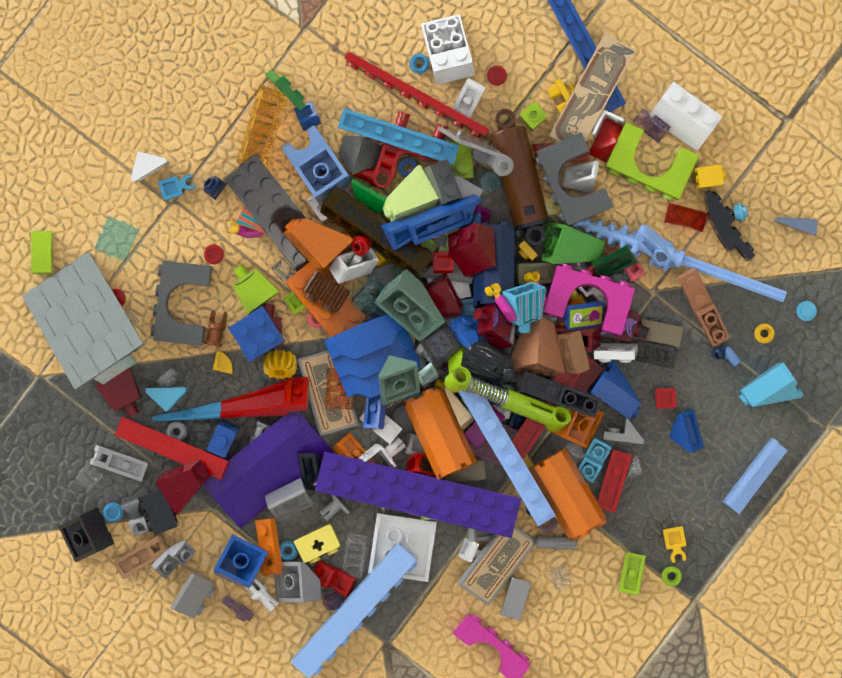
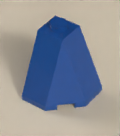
[588,359,641,419]

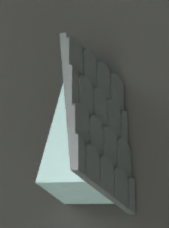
[22,252,145,390]

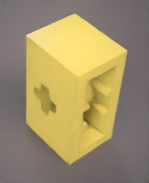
[294,523,341,564]

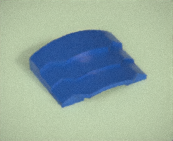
[324,314,422,398]

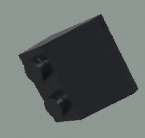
[58,508,114,562]

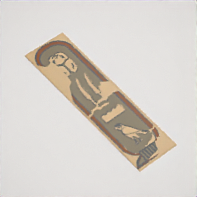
[549,34,636,141]

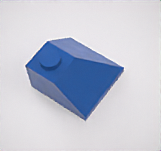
[214,534,268,588]

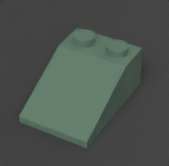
[375,269,445,341]

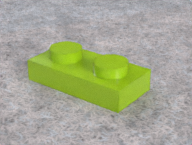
[450,140,474,179]
[618,551,646,595]

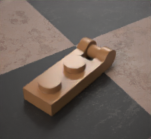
[113,533,170,579]

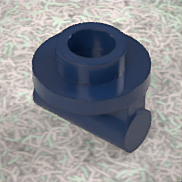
[204,176,227,200]
[507,412,526,429]

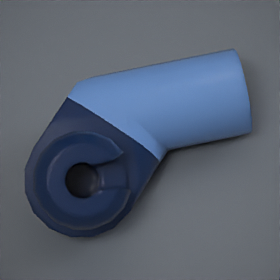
[712,346,741,367]

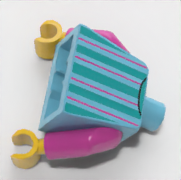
[485,272,547,333]

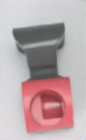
[610,260,645,284]

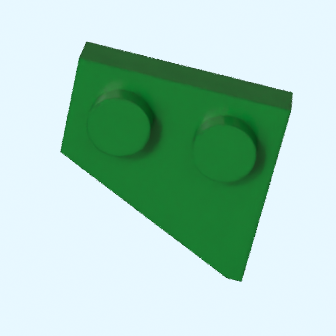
[265,69,306,111]

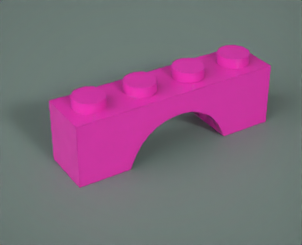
[453,613,531,678]

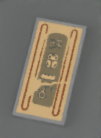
[298,350,359,436]
[457,526,537,606]

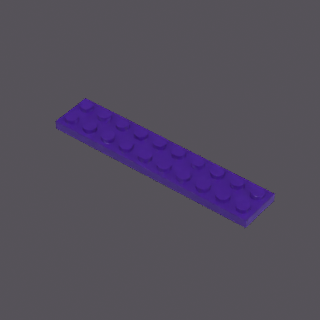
[315,452,521,538]

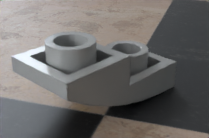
[151,540,196,579]

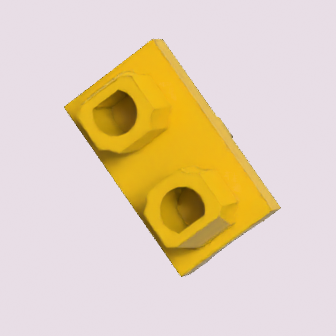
[547,79,575,115]

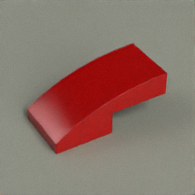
[313,561,357,597]

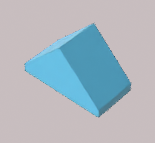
[146,387,188,412]

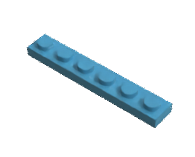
[338,108,459,165]

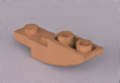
[677,267,730,347]

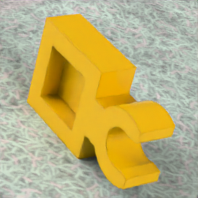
[662,526,686,563]

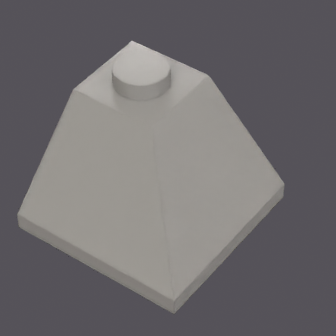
[275,562,321,603]

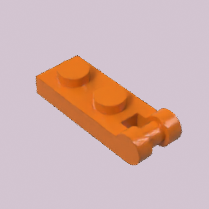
[255,518,283,576]

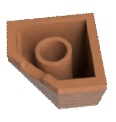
[511,316,565,377]

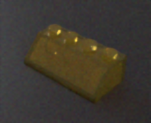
[236,84,287,168]

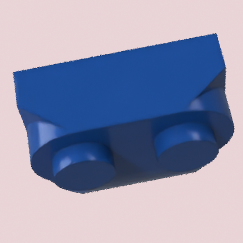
[446,315,492,348]

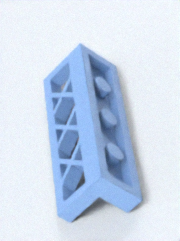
[722,438,788,514]

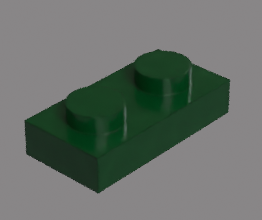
[592,245,637,278]

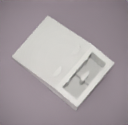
[421,14,475,85]

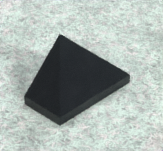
[298,452,323,491]

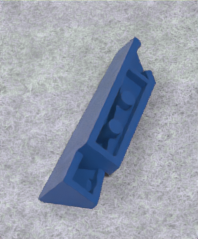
[382,194,482,250]

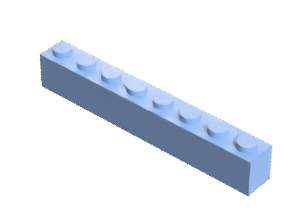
[458,377,556,526]
[291,541,417,678]

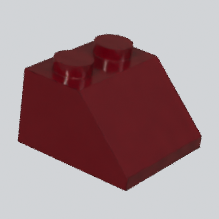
[448,223,496,278]

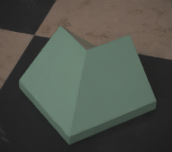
[378,355,420,405]

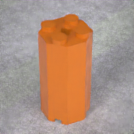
[404,387,477,480]
[528,447,607,541]

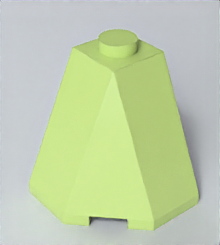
[383,165,439,222]

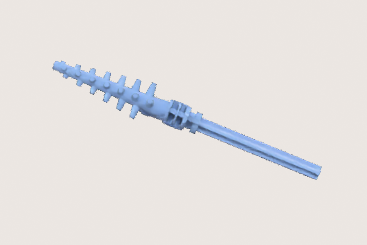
[558,211,787,302]

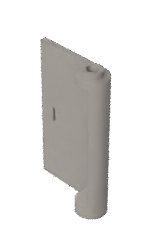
[438,126,514,176]

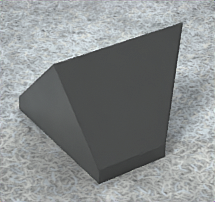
[339,135,383,175]

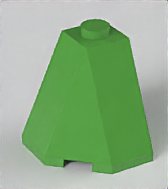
[541,222,605,264]

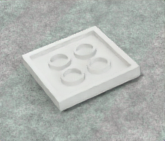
[368,513,437,582]

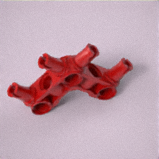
[352,111,449,189]

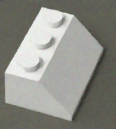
[648,82,722,152]

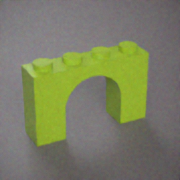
[605,122,699,202]

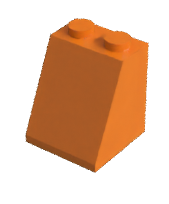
[283,218,353,269]

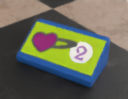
[562,301,603,330]

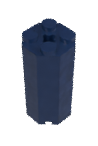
[473,222,516,310]

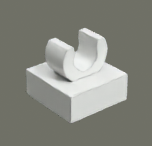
[458,537,481,562]

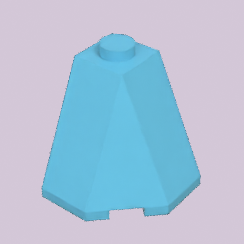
[738,363,804,407]

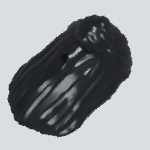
[461,340,517,383]

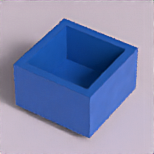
[228,306,285,362]

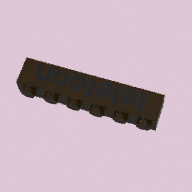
[320,187,435,280]

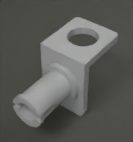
[319,495,350,521]

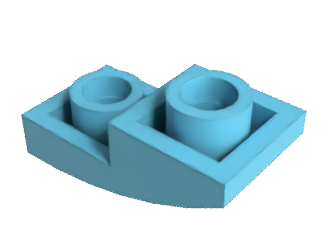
[578,436,613,483]

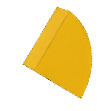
[213,350,233,374]

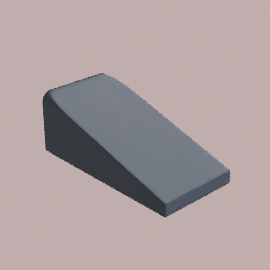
[774,217,818,236]

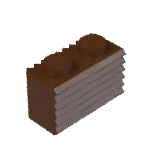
[302,270,351,314]

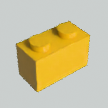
[693,164,727,191]

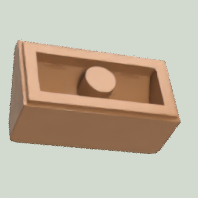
[557,331,590,374]

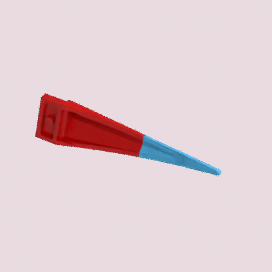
[152,377,309,421]

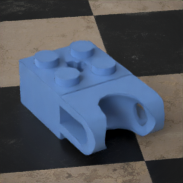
[281,125,352,204]

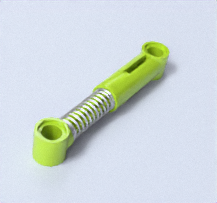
[444,366,571,432]

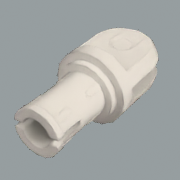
[244,578,278,612]

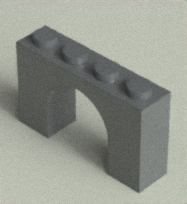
[535,132,614,227]
[151,260,213,346]

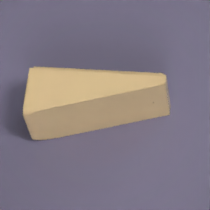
[444,388,474,430]

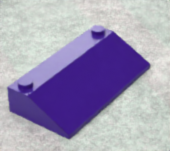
[203,411,334,529]

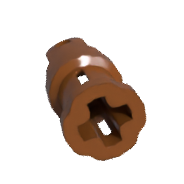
[204,310,228,347]

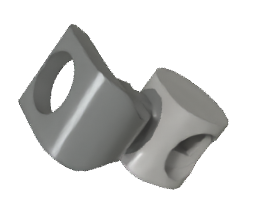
[121,496,150,537]

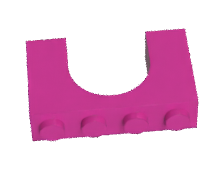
[542,264,635,337]

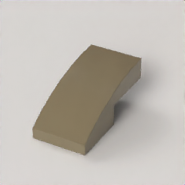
[638,319,684,347]

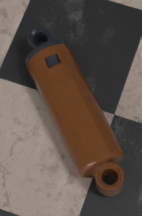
[491,109,550,247]

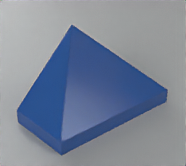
[669,409,704,453]

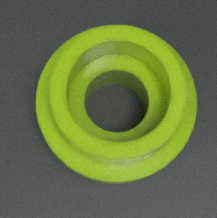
[661,566,682,586]

